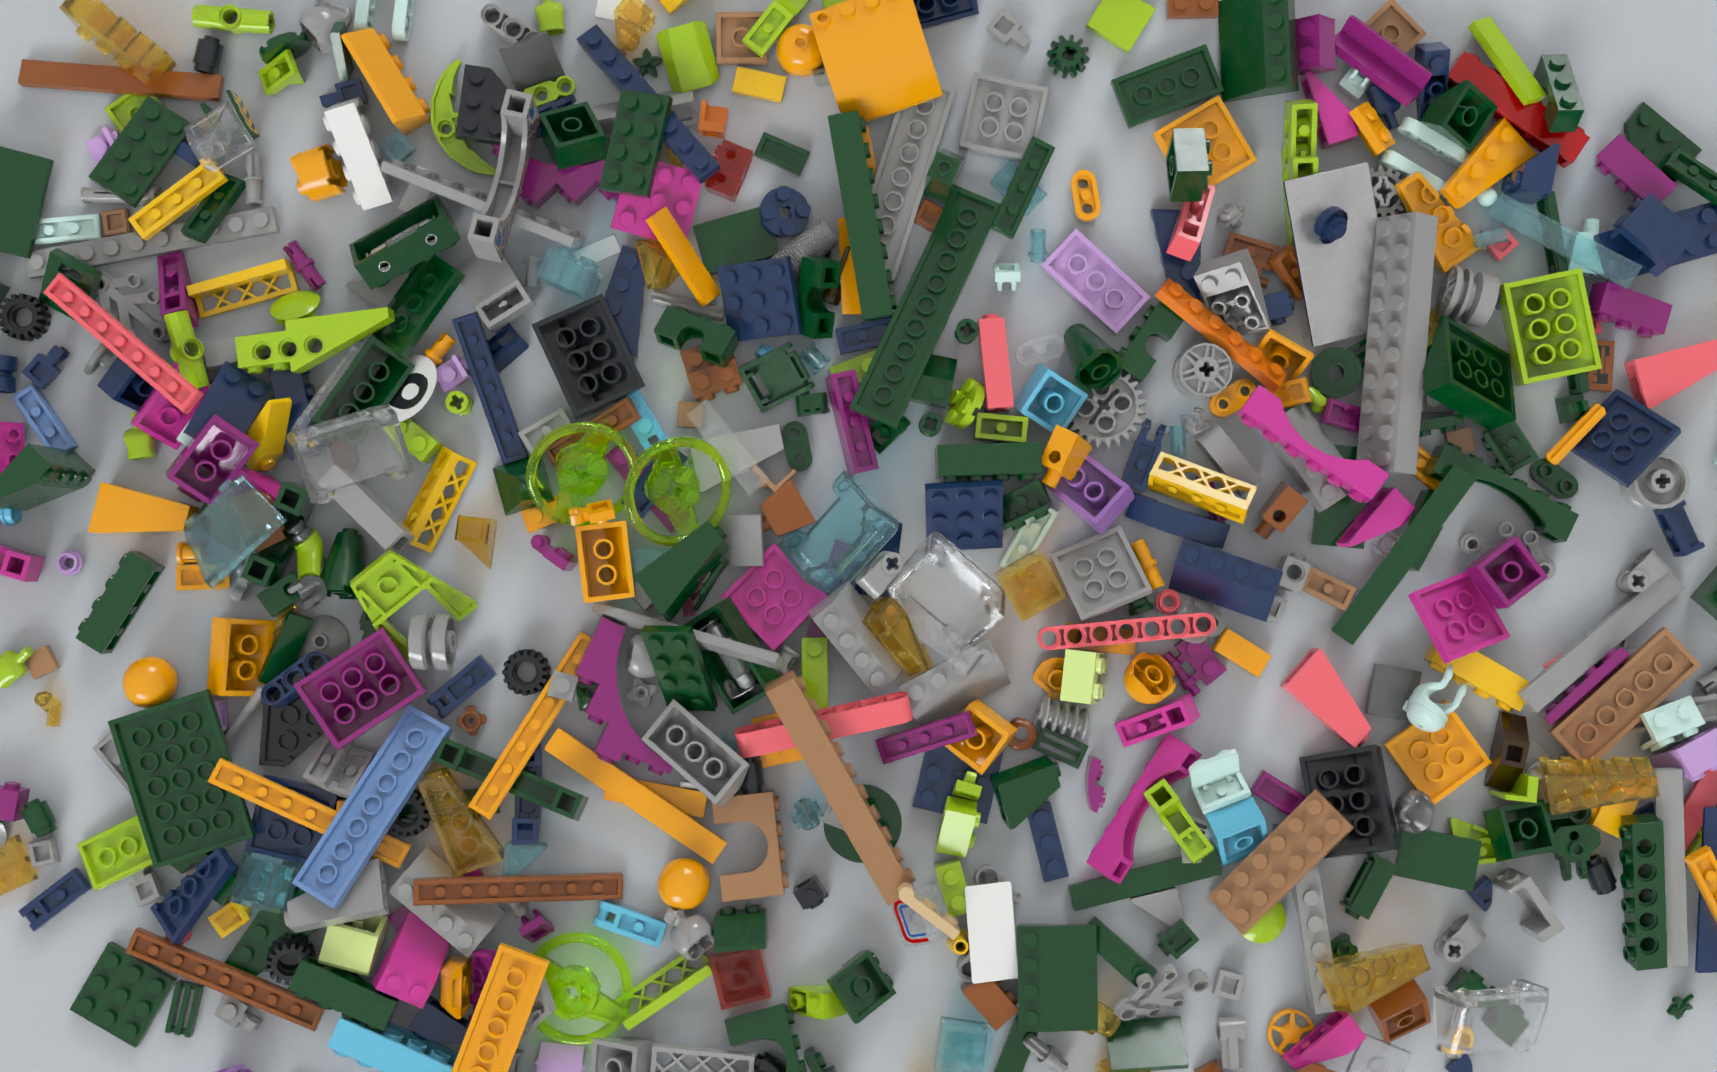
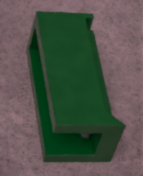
[1339,853,1398,920]

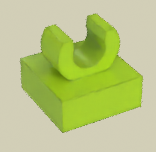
[951,771,982,801]

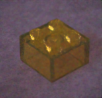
[994,549,1067,622]

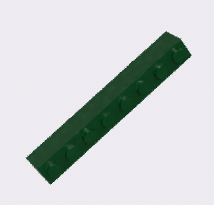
[828,110,897,322]

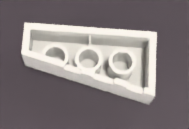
[323,96,395,211]

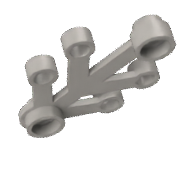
[97,272,171,343]
[1458,520,1556,581]
[1113,964,1211,1021]

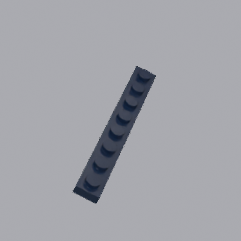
[577,24,721,184]

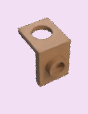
[751,465,797,492]

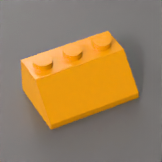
[575,521,635,603]
[207,617,275,696]

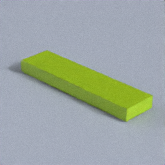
[1468,17,1547,106]

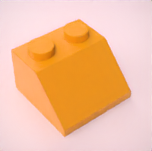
[945,699,1018,775]

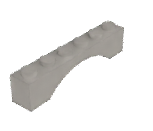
[1291,864,1341,1014]

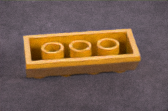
[340,28,431,136]

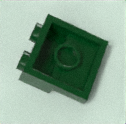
[826,950,896,1024]

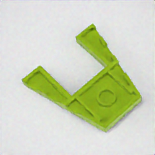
[349,549,478,662]

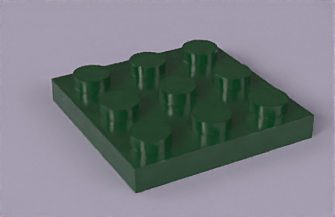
[69,941,178,1048]

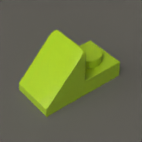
[258,49,305,95]

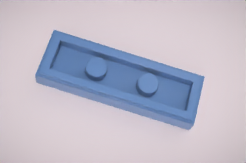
[12,383,79,451]

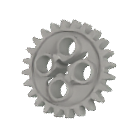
[1069,369,1146,449]

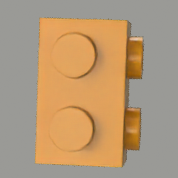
[1349,101,1396,157]

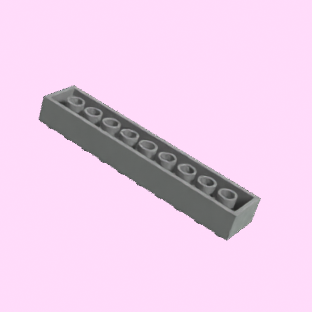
[1356,212,1438,474]

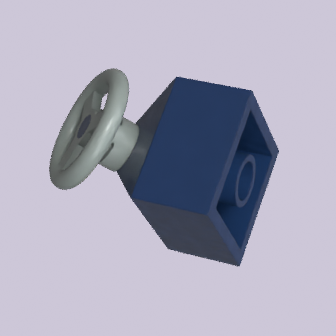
[84,343,155,411]

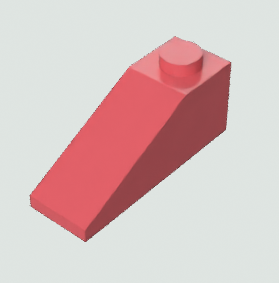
[1166,184,1216,261]

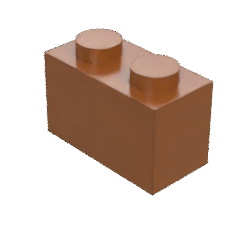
[961,980,1018,1031]

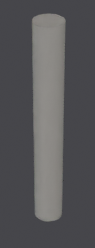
[225,684,264,747]

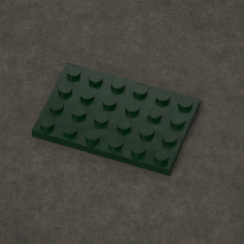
[108,689,256,869]

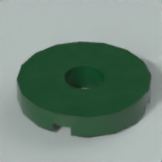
[259,32,311,64]
[1310,347,1363,398]

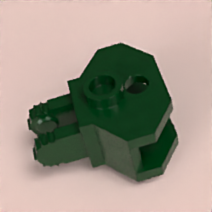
[1552,822,1601,881]

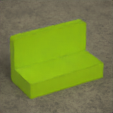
[1489,773,1539,803]

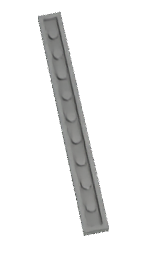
[24,206,280,279]

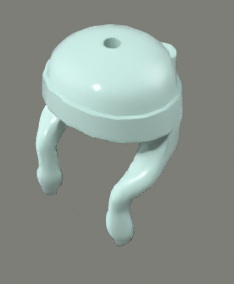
[1402,665,1467,732]

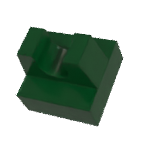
[1554,393,1589,424]

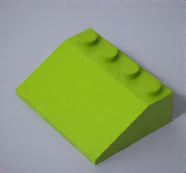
[1499,268,1602,387]

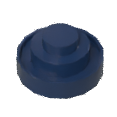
[1313,206,1348,244]

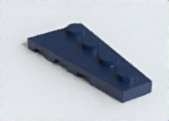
[1150,209,1201,301]
[604,245,648,358]
[150,848,237,944]

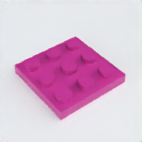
[610,161,702,241]
[721,543,827,651]
[1408,571,1510,664]

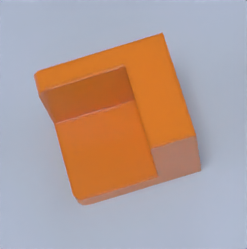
[698,100,728,139]

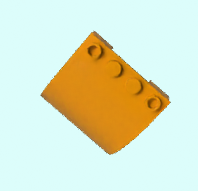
[809,0,943,123]

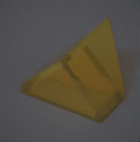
[635,239,680,290]
[455,515,497,570]

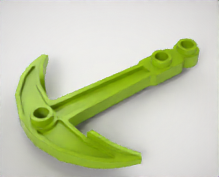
[431,59,576,176]

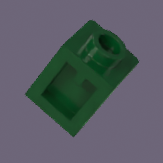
[1156,919,1200,960]

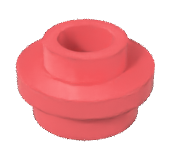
[1155,589,1181,615]

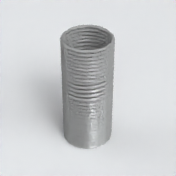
[769,219,839,279]

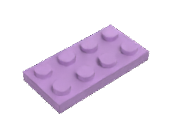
[1041,229,1150,335]

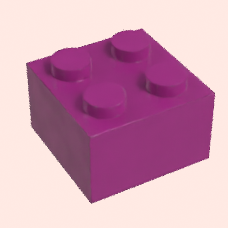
[1465,536,1548,609]

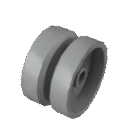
[1619,453,1690,510]
[408,614,457,670]

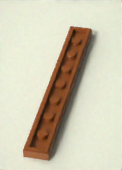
[18,59,225,102]
[413,872,623,906]
[125,927,325,1032]

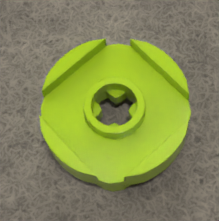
[945,378,985,430]

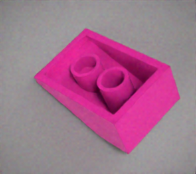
[372,911,450,1009]

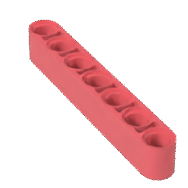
[1036,612,1216,650]
[734,692,913,758]

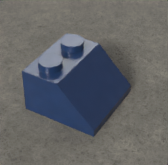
[1501,143,1560,205]

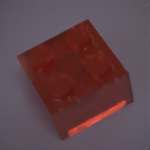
[709,949,773,1010]

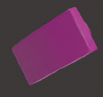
[1085,755,1106,813]

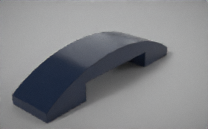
[1125,492,1231,549]
[512,742,542,844]

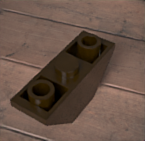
[1483,711,1530,791]

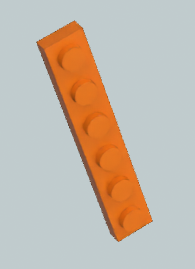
[1155,278,1287,393]

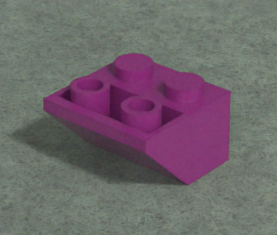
[1295,14,1335,75]

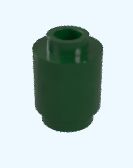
[21,798,57,839]

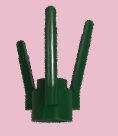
[694,556,730,611]

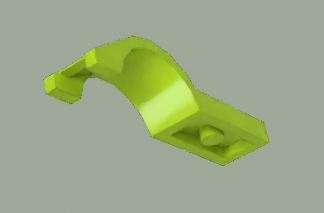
[742,0,810,58]

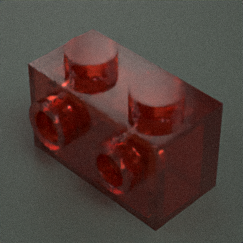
[703,139,754,203]

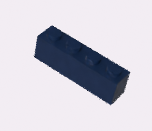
[268,354,328,461]

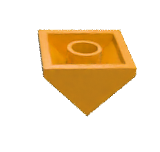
[1254,329,1314,382]

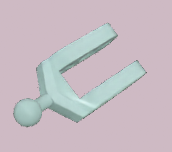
[354,0,414,42]
[1378,117,1498,207]

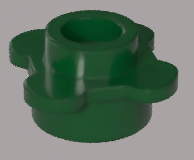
[1330,933,1358,964]

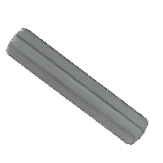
[651,290,725,322]

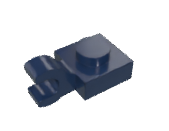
[319,77,368,108]
[22,345,70,390]

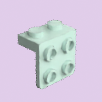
[1640,695,1706,752]
[1188,749,1251,815]

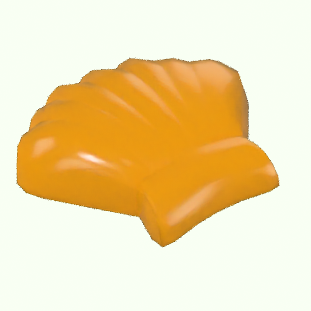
[1032,657,1065,700]

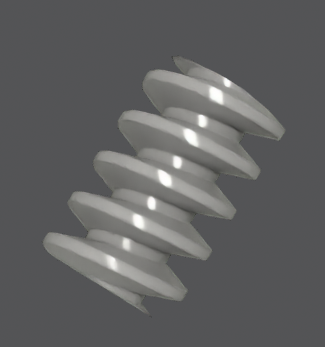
[1033,696,1090,741]

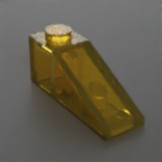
[862,595,929,676]

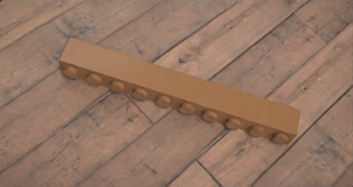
[765,670,916,906]

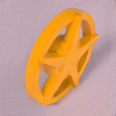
[1266,1008,1314,1055]

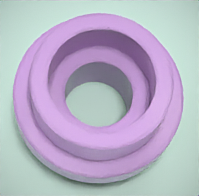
[56,550,84,575]

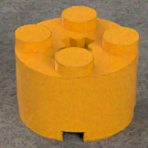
[290,143,348,202]

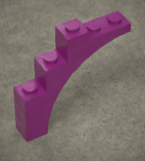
[492,144,661,208]
[574,617,673,776]

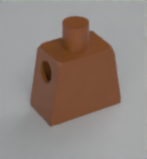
[759,480,816,537]
[1254,481,1309,540]

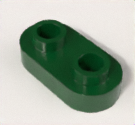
[782,421,813,472]
[1529,458,1578,499]

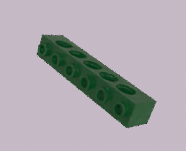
[1618,813,1668,971]

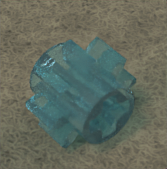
[790,798,824,830]

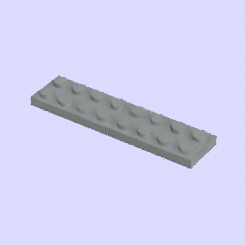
[871,83,956,282]
[380,159,585,248]

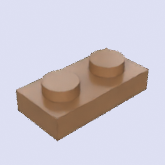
[1302,566,1357,611]

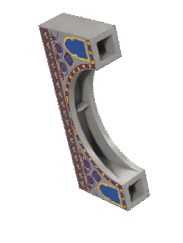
[467,89,540,263]

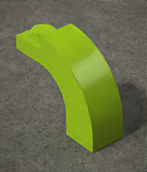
[1143,778,1215,864]

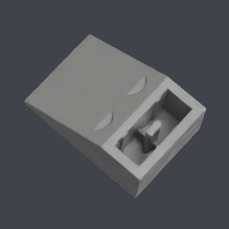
[1193,248,1271,336]
[454,255,537,332]

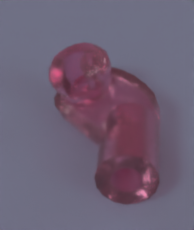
[682,582,704,617]

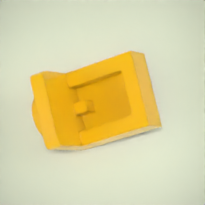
[207,898,251,939]

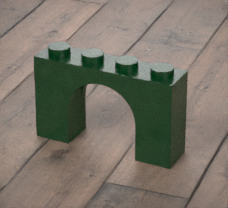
[240,481,321,588]
[724,1003,807,1072]

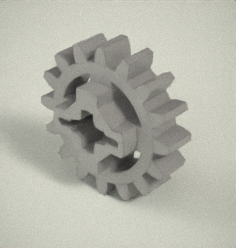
[1369,165,1404,217]

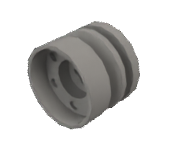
[1436,265,1500,328]
[1171,343,1233,401]

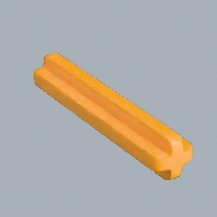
[1545,403,1606,465]

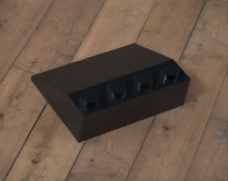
[531,294,645,421]
[1299,744,1401,859]

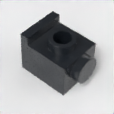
[793,874,829,910]

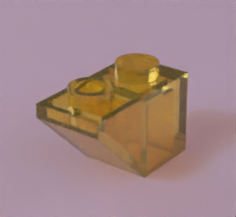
[614,0,656,56]

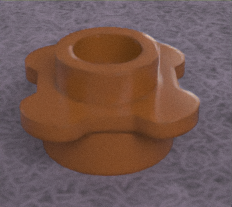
[456,705,487,736]

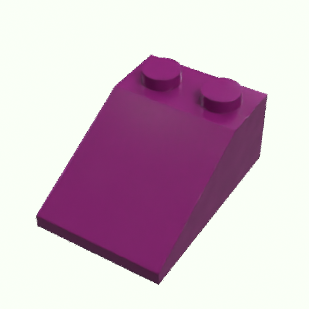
[166,413,260,507]

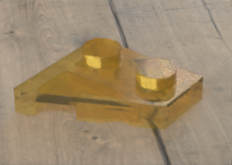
[0,834,39,896]

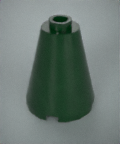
[1064,324,1124,392]
[320,528,366,600]

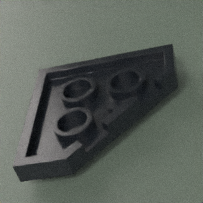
[455,64,534,150]
[259,689,325,767]

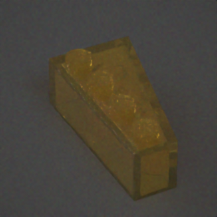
[59,0,177,87]
[1538,757,1659,815]
[418,767,505,877]
[1315,943,1431,1013]

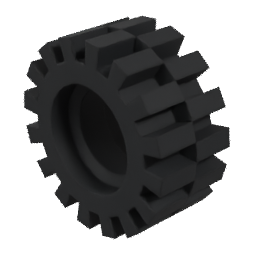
[0,293,51,341]
[502,649,551,696]
[389,790,433,838]
[266,934,315,985]

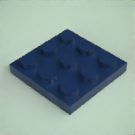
[717,256,803,341]
[1571,389,1681,488]
[925,480,1003,552]
[912,746,1004,824]
[245,774,339,864]

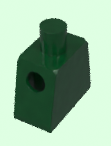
[256,572,301,617]

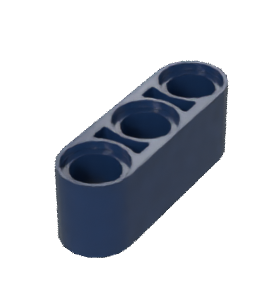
[261,651,332,708]

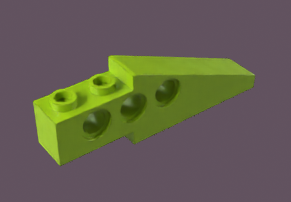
[1281,99,1319,249]
[235,307,395,374]

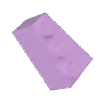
[1649,724,1717,782]

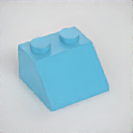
[1014,363,1088,433]
[1205,796,1268,866]

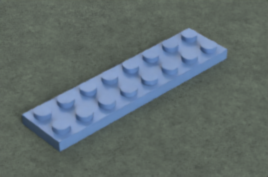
[292,704,453,910]

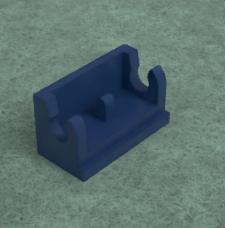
[1653,500,1705,557]

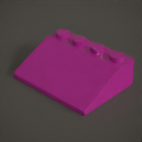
[293,627,429,750]

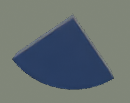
[1466,875,1493,912]
[1444,1050,1473,1072]

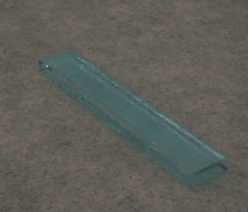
[1488,193,1643,290]

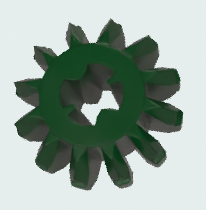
[1046,34,1090,79]

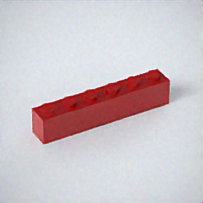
[1447,51,1590,168]

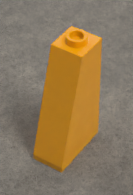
[88,482,199,533]

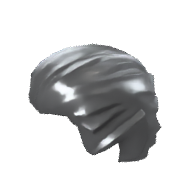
[1393,789,1434,834]

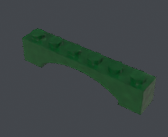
[1423,443,1579,543]
[433,737,589,821]

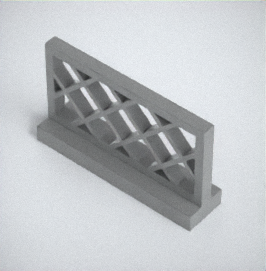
[650,1043,755,1072]

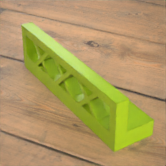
[614,952,715,1031]

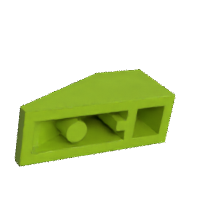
[802,638,828,709]

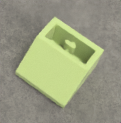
[1060,649,1108,704]
[318,915,388,976]

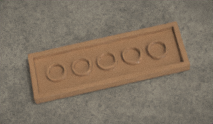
[1548,627,1701,770]
[1207,789,1355,935]

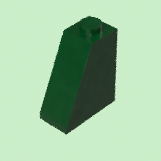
[990,755,1061,830]

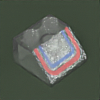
[890,881,949,947]

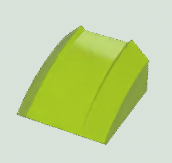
[656,21,720,93]

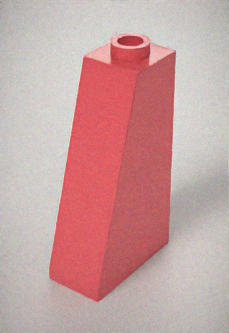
[977,314,1014,413]
[1624,339,1717,409]
[1280,648,1372,748]

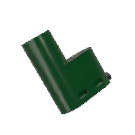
[795,379,830,417]

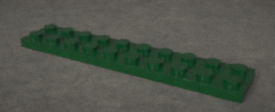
[850,185,1000,430]

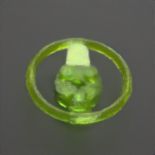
[526,422,640,526]
[624,436,732,546]
[533,932,633,1045]

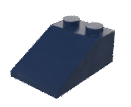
[183,361,272,438]

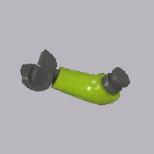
[286,519,327,611]

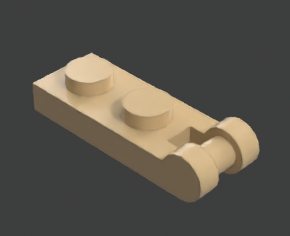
[898,882,960,940]

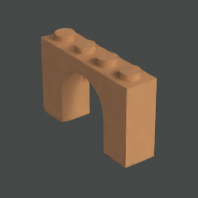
[712,790,789,902]

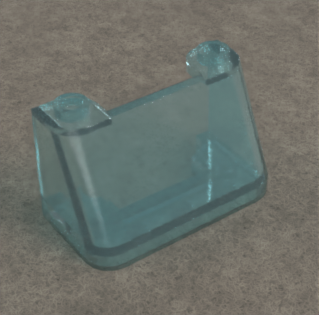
[778,470,899,595]
[184,475,287,589]

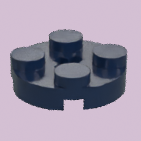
[759,186,811,238]

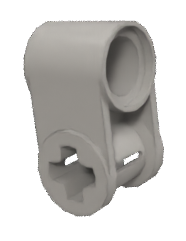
[1616,548,1670,593]
[855,551,904,599]
[1434,914,1486,963]

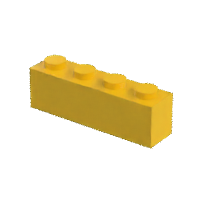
[1424,643,1529,713]

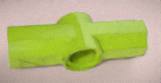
[192,4,275,35]
[164,310,210,389]

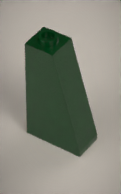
[923,148,966,205]
[634,520,729,622]

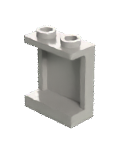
[1491,868,1565,943]

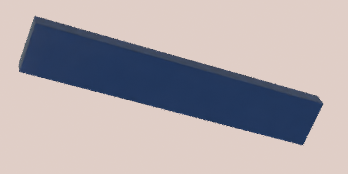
[452,311,528,465]

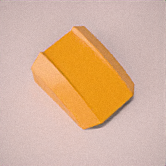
[439,955,473,1019]

